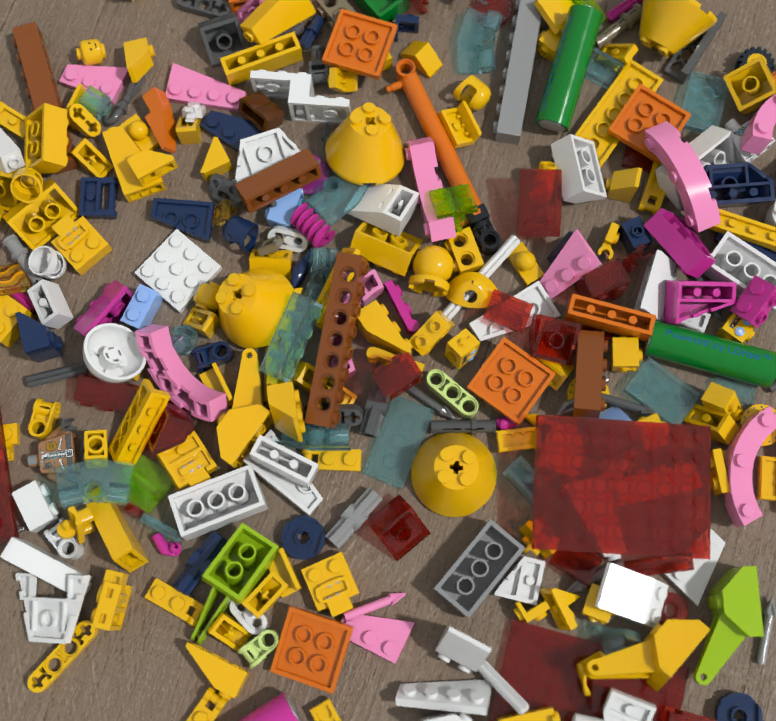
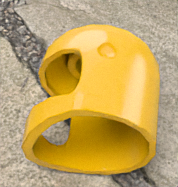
[453,75,491,111]
[10,167,43,204]

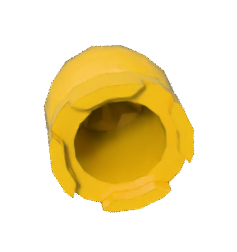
[408,245,454,297]

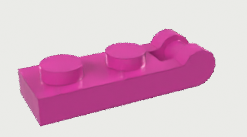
[384,280,420,337]

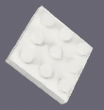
[134,229,222,314]

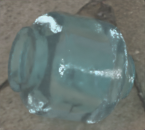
[170,325,199,356]

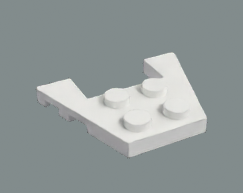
[15,572,90,644]

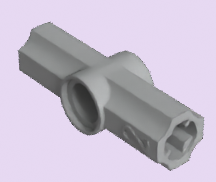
[325,487,383,549]

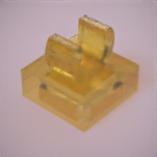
[214,199,237,226]

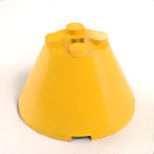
[639,0,717,58]
[325,102,405,185]
[215,268,297,349]
[411,433,497,517]

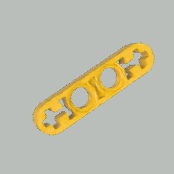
[27,620,99,693]

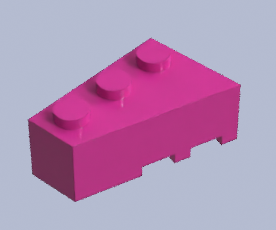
[643,208,716,278]
[664,280,737,324]

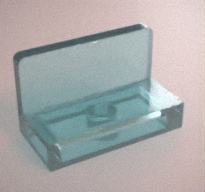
[585,47,625,89]

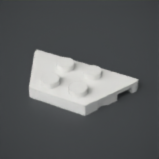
[235,128,300,182]

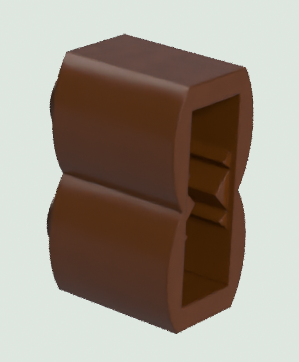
[238,91,285,132]

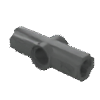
[359,372,395,438]

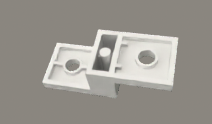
[250,69,351,124]

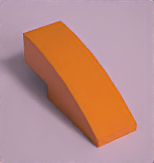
[142,87,176,154]

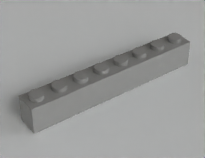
[492,0,542,145]

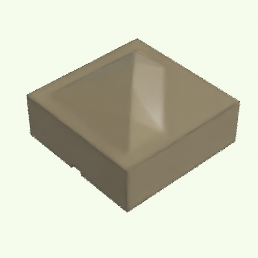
[257,235,283,257]

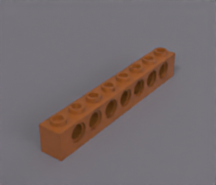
[304,252,369,428]

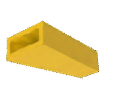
[240,0,316,44]
[102,126,167,203]
[82,486,149,573]

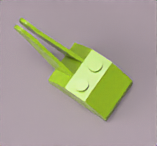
[190,523,279,645]
[693,566,764,685]

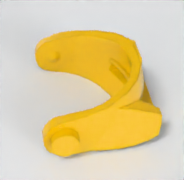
[576,650,605,697]

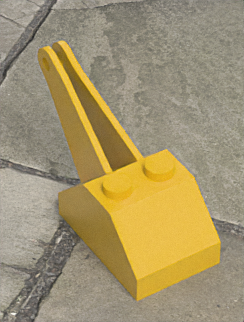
[216,348,273,469]
[585,619,711,692]

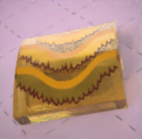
[0,263,31,296]

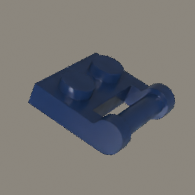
[79,177,119,220]

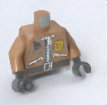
[27,418,81,485]

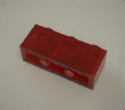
[73,374,140,415]

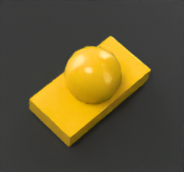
[120,114,160,151]
[507,242,544,287]

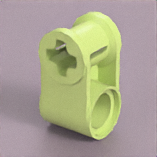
[237,629,281,670]

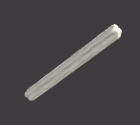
[442,235,520,320]

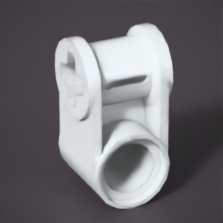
[44,518,84,560]

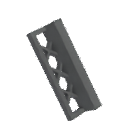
[663,11,727,84]

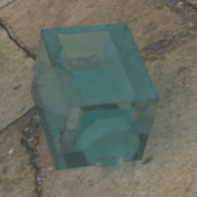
[79,85,112,120]

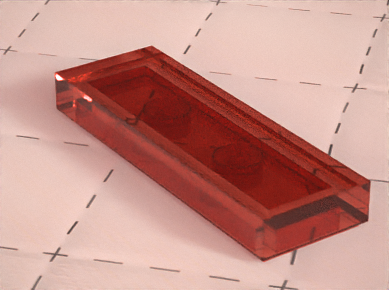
[623,552,694,576]

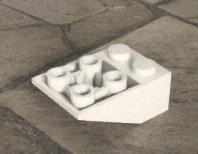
[344,183,419,237]

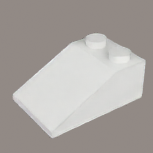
[595,562,669,628]
[435,626,492,674]

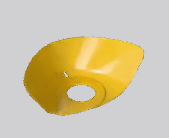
[445,272,501,308]

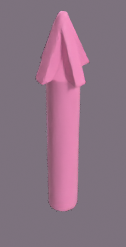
[343,593,406,621]

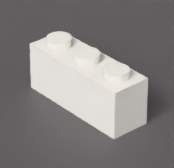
[249,435,319,489]

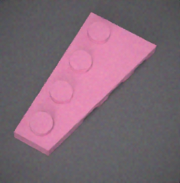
[166,63,247,113]

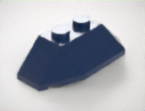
[704,162,775,207]

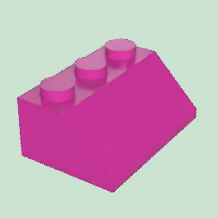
[73,280,133,338]

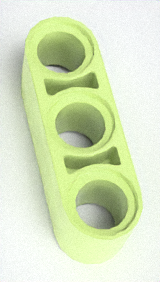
[426,369,479,419]

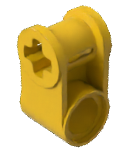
[28,398,61,441]

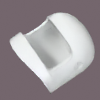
[28,246,67,280]

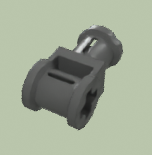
[308,45,329,86]

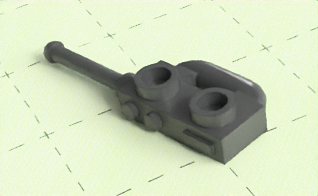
[208,173,277,208]

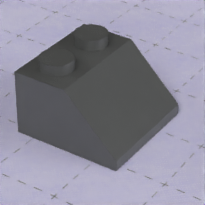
[197,12,247,66]

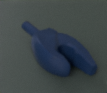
[290,248,313,288]

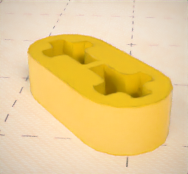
[66,104,101,137]

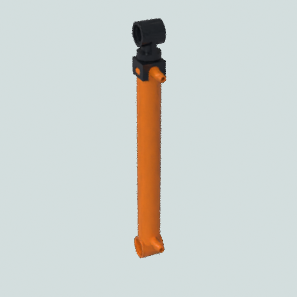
[385,58,501,256]

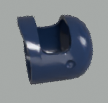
[222,216,259,253]

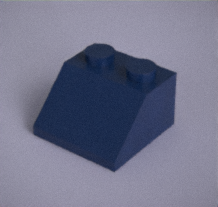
[15,312,64,363]

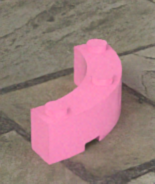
[740,94,776,155]
[644,121,721,233]
[405,137,456,242]
[331,269,384,378]
[135,324,228,422]
[724,406,776,527]

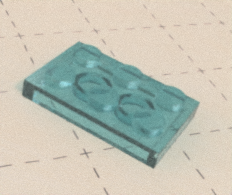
[681,71,728,133]
[623,357,701,429]

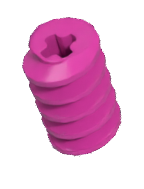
[290,203,335,248]

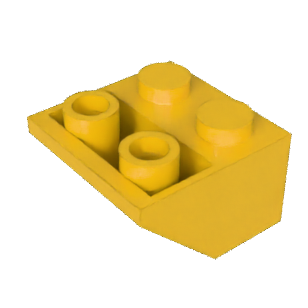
[267,381,306,442]

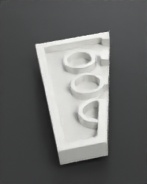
[468,281,561,342]
[243,429,323,516]
[395,679,493,716]

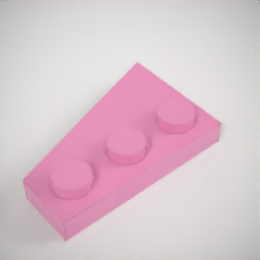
[59,64,129,105]
[539,229,602,299]
[341,615,415,664]

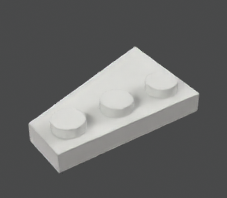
[663,527,725,606]

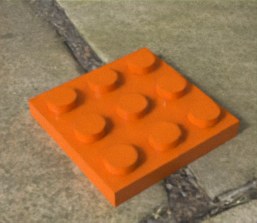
[322,8,398,80]
[607,84,692,164]
[466,337,556,426]
[270,605,354,694]

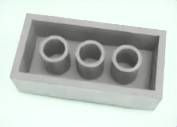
[434,519,525,618]

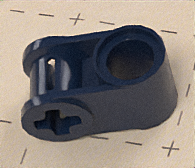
[191,341,234,372]

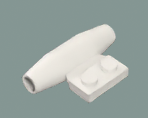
[571,687,657,721]

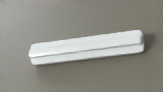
[478,660,529,715]

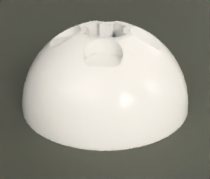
[82,323,146,383]

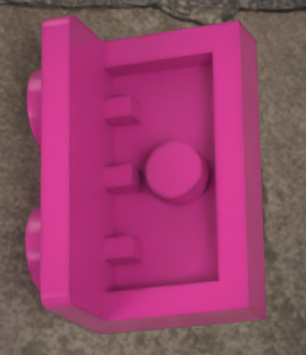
[730,275,776,328]

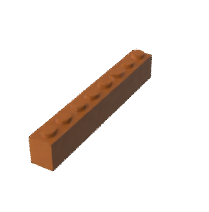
[12,22,80,175]

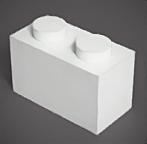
[27,279,74,329]
[12,480,60,533]

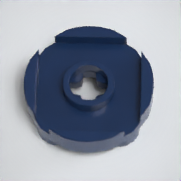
[281,515,326,560]
[714,692,763,721]

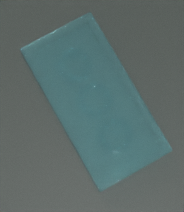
[362,395,435,490]

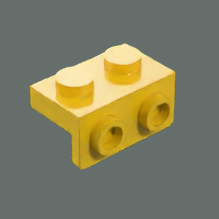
[438,101,482,149]
[705,448,730,496]

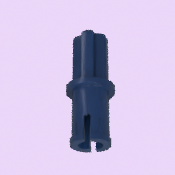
[299,15,325,50]

